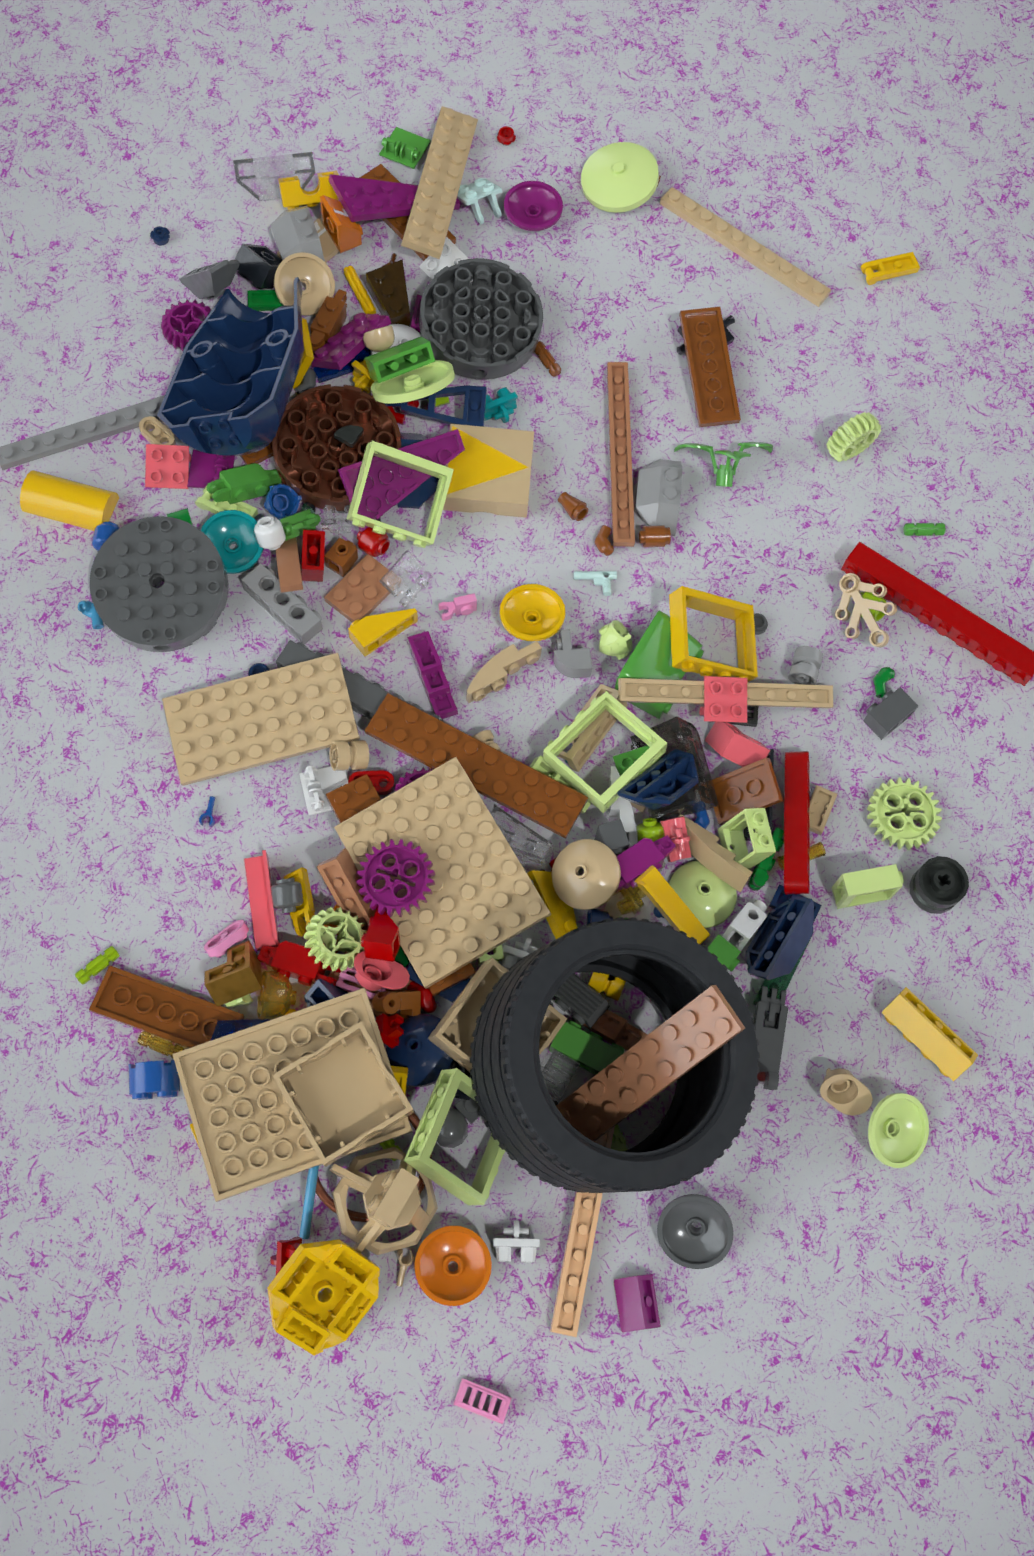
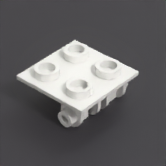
[419,237,469,280]
[299,766,348,816]

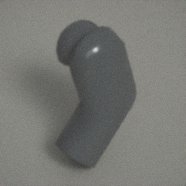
[295,368,316,395]

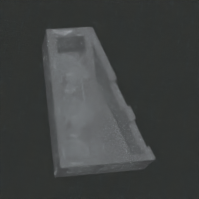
[490,804,554,873]

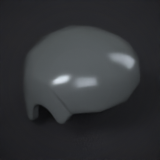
[437,1108,468,1148]

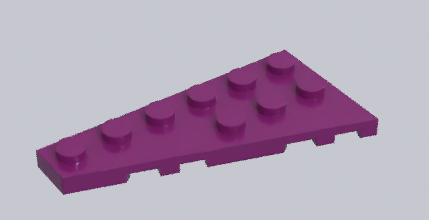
[329,174,461,222]
[338,429,465,532]

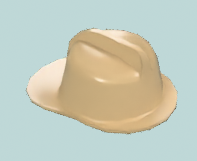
[820,1068,873,1116]

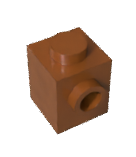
[324,537,358,577]

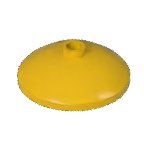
[499,584,565,641]

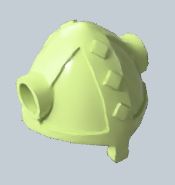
[599,620,632,660]

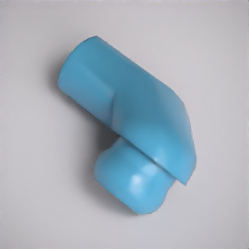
[78,600,104,629]

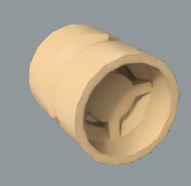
[329,740,369,771]

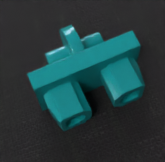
[484,387,518,423]

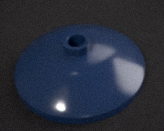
[386,1014,454,1087]

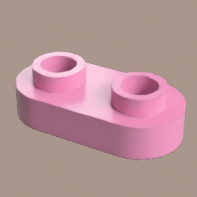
[204,920,249,958]

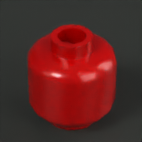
[357,527,390,557]

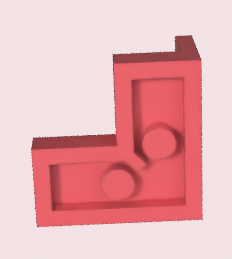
[705,722,770,767]

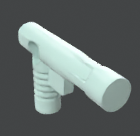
[573,571,617,596]

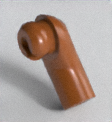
[595,525,614,556]

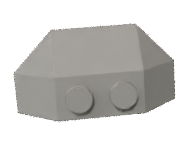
[271,206,325,262]
[635,459,682,536]

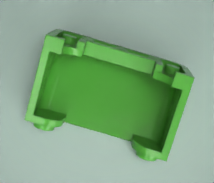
[615,610,704,719]

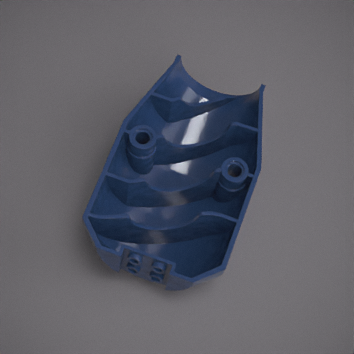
[157,277,304,456]

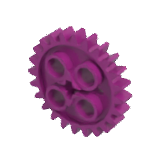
[357,839,436,917]

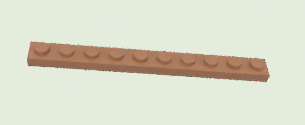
[607,362,635,547]

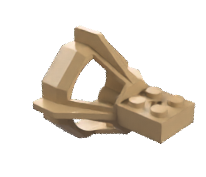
[329,1147,438,1255]

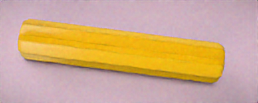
[343,265,376,314]

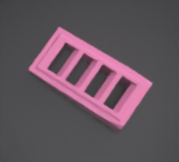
[453,1378,512,1424]

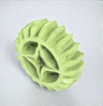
[826,412,881,462]
[304,907,367,972]

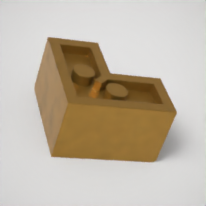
[204,941,262,1006]

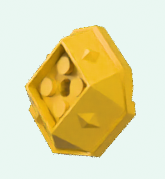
[267,1239,380,1356]

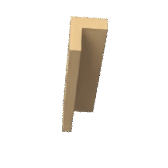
[558,684,628,772]

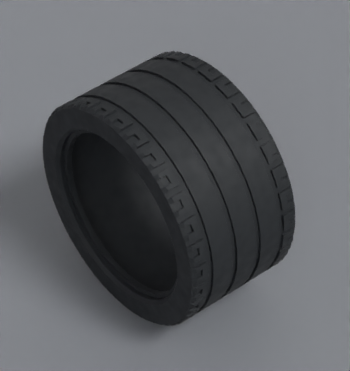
[470,917,760,1193]

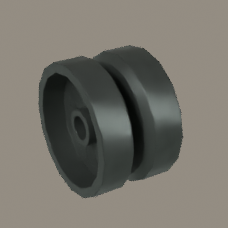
[909,856,969,914]

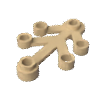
[835,573,897,648]

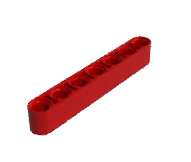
[784,751,810,894]

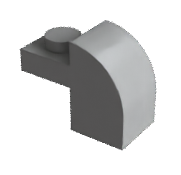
[553,629,592,678]

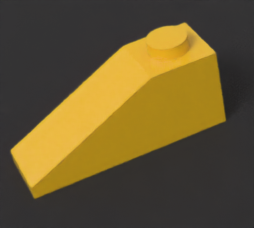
[348,608,418,657]

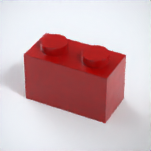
[301,530,325,582]

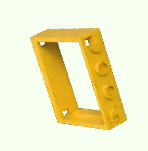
[669,586,758,683]

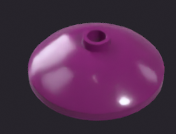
[504,181,563,231]

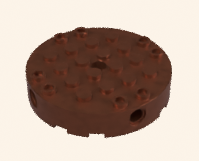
[272,384,401,511]

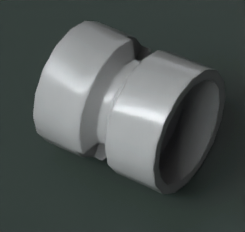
[788,646,823,685]

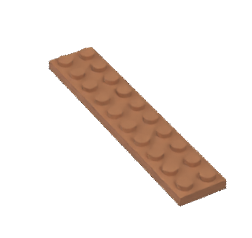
[556,985,745,1142]

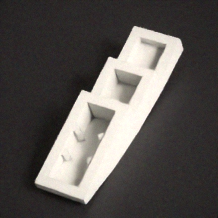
[608,766,638,848]

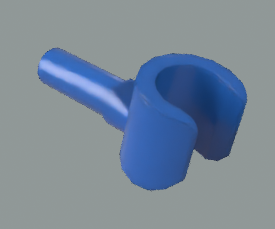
[199,796,215,827]

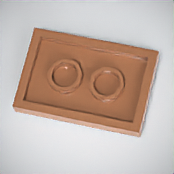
[324,554,401,623]

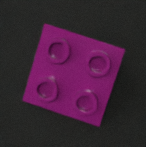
[187,449,235,488]

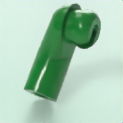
[873,667,895,698]

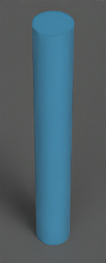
[299,1166,319,1239]

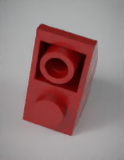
[361,907,400,962]

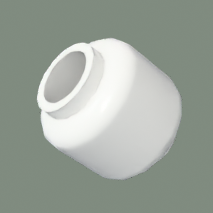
[254,516,286,550]

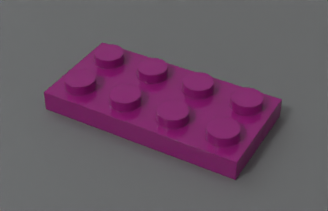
[311,312,391,370]

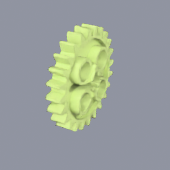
[867,777,942,850]

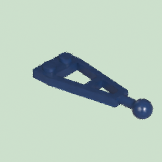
[384,385,487,427]

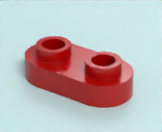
[348,770,395,795]

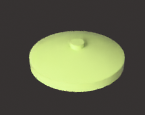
[581,142,659,213]
[371,360,455,403]

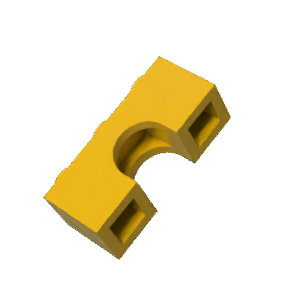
[278,170,339,209]

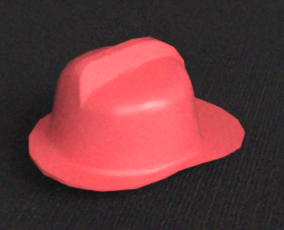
[354,951,410,991]

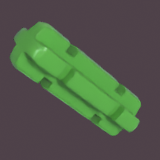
[903,523,946,536]

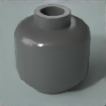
[271,878,303,913]

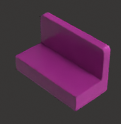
[614,1274,661,1333]

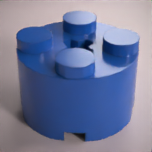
[128,1060,180,1100]

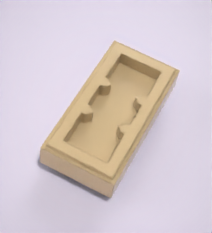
[810,785,837,835]

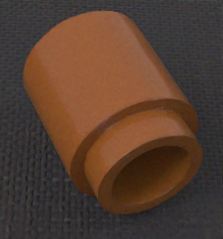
[639,525,671,548]

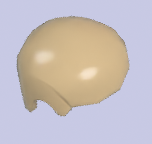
[363,325,395,352]

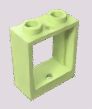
[717,808,776,869]
[831,864,904,909]

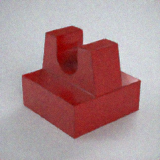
[376,1013,404,1048]

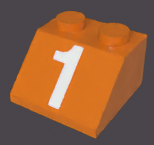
[320,195,363,253]

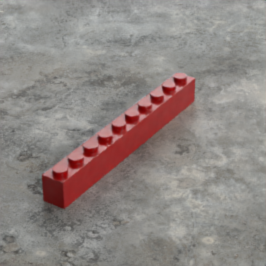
[841,541,1034,686]

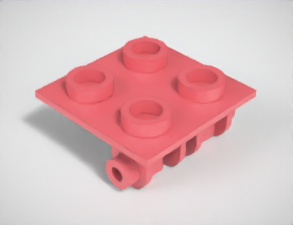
[145,444,191,489]
[699,676,747,723]

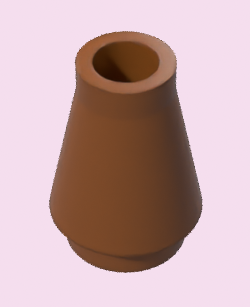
[558,492,589,521]

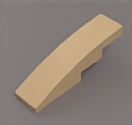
[678,814,753,893]

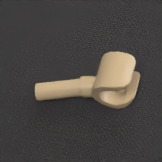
[396,1249,414,1287]

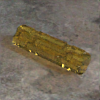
[137,1031,185,1058]

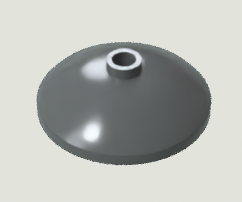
[657,1194,734,1269]

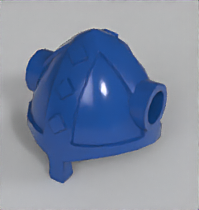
[264,484,302,519]

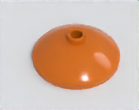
[415,1226,492,1306]

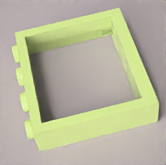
[347,441,454,548]
[543,691,667,813]
[404,1068,506,1205]

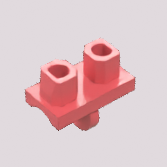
[661,816,691,862]

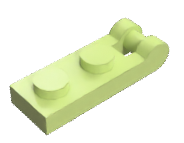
[195,486,258,519]

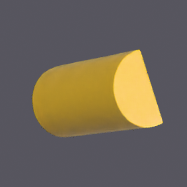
[20,470,119,531]

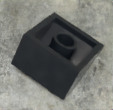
[235,244,283,290]

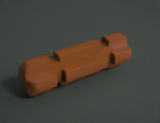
[535,341,561,377]

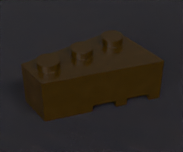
[366,259,410,327]

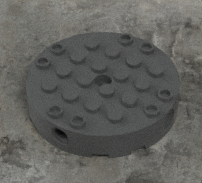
[419,258,543,380]
[90,516,229,652]

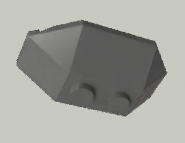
[179,260,240,300]

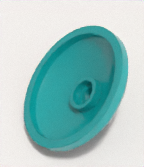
[201,510,264,574]

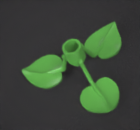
[674,442,773,487]

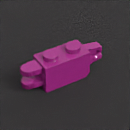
[615,835,676,893]

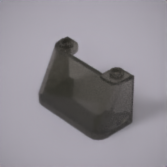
[630,717,718,822]

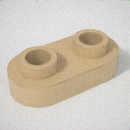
[139,416,176,445]

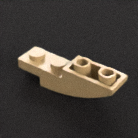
[466,641,542,703]

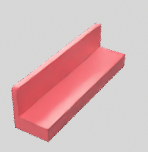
[244,850,280,951]

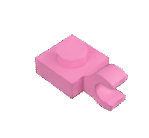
[439,593,477,621]

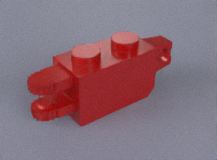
[257,941,341,987]

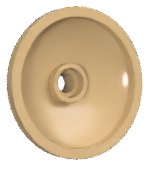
[274,252,335,316]
[552,839,621,910]

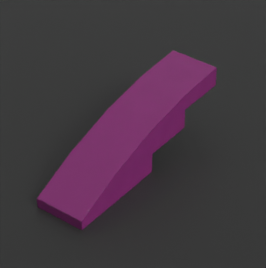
[407,631,458,719]

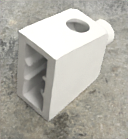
[722,900,767,951]

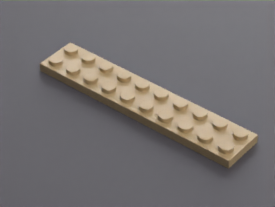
[401,106,478,259]

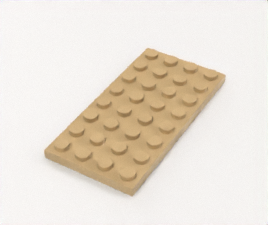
[162,653,360,786]

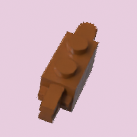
[310,289,347,354]

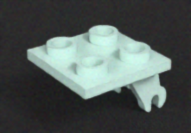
[457,178,502,225]

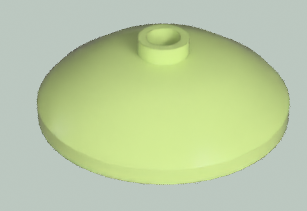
[669,860,737,928]
[868,1093,929,1168]

